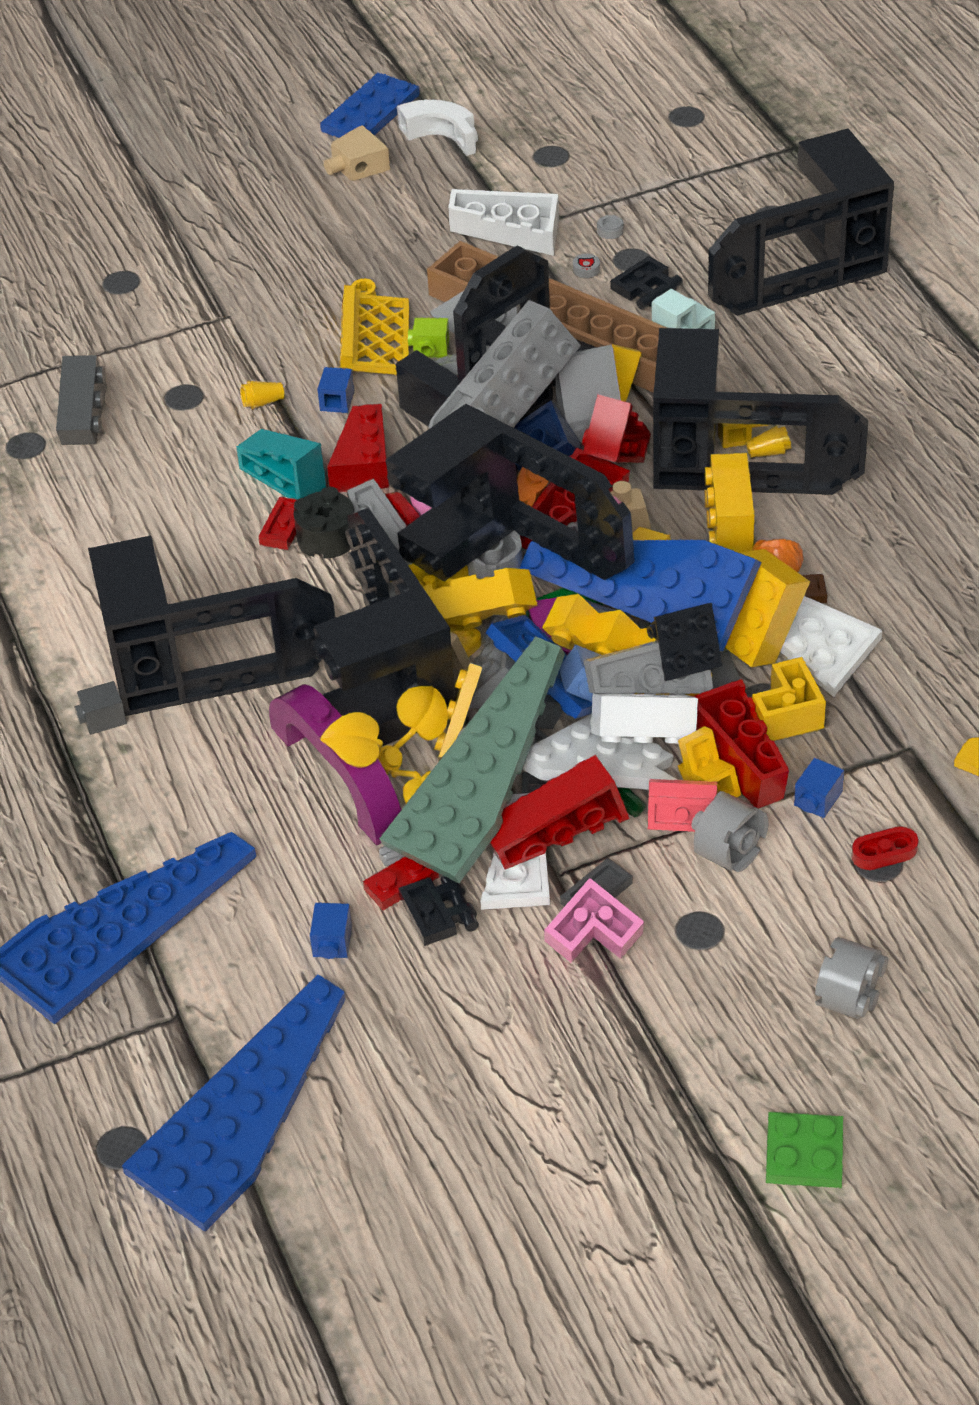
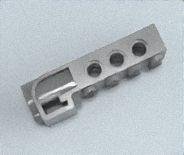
[429,300,581,429]

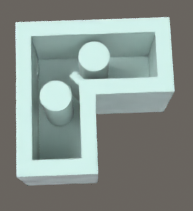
[651,289,715,329]

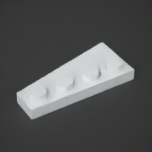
[480,793,550,910]

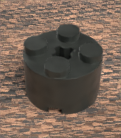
[294,487,354,558]

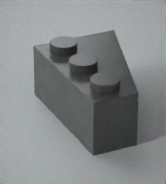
[56,355,107,445]

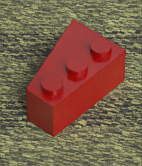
[582,394,651,463]

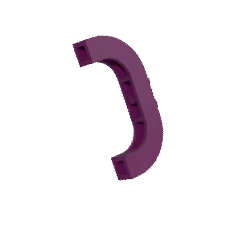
[269,684,401,846]

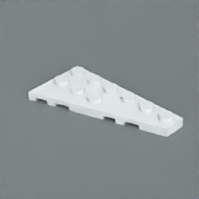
[780,596,882,697]

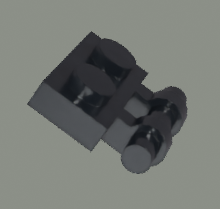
[610,256,682,310]
[398,876,479,946]

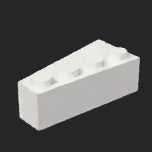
[448,189,559,256]

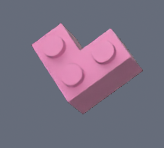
[544,878,644,963]

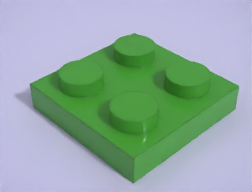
[766,1112,843,1188]

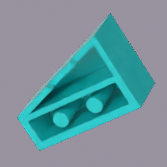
[236,429,326,500]

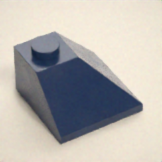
[514,401,583,472]

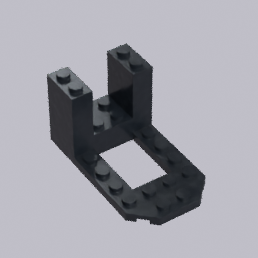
[708,128,894,316]
[396,245,553,427]
[653,328,868,495]
[385,404,635,582]
[311,508,456,746]
[88,535,336,716]

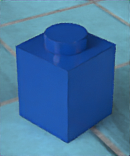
[317,367,355,413]
[794,758,844,818]
[310,903,352,959]

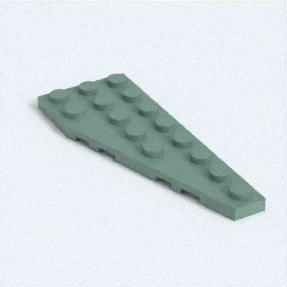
[379,637,565,883]

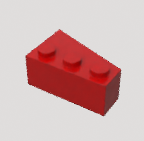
[327,404,389,493]

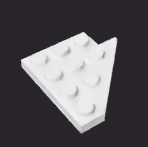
[522,714,677,790]

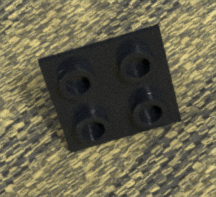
[647,602,722,681]

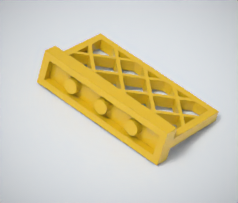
[340,285,409,375]

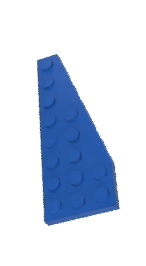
[520,540,761,652]
[0,832,256,1024]
[122,975,346,1232]

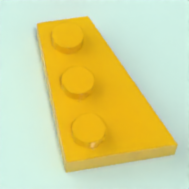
[434,663,482,760]

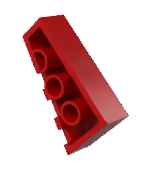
[520,448,630,550]
[692,679,789,809]
[489,754,630,870]

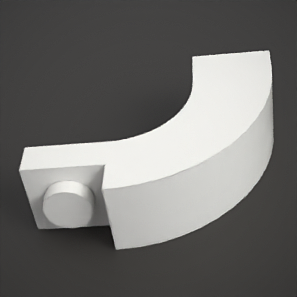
[397,100,478,156]

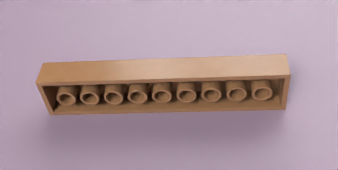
[427,241,667,393]

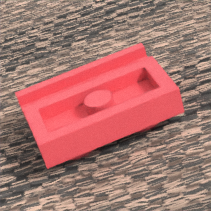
[648,779,717,832]

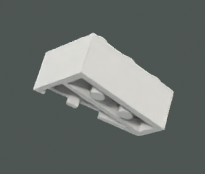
[591,693,698,744]

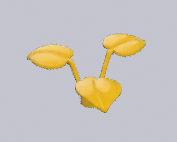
[320,686,448,804]

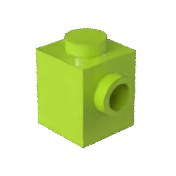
[408,318,450,358]

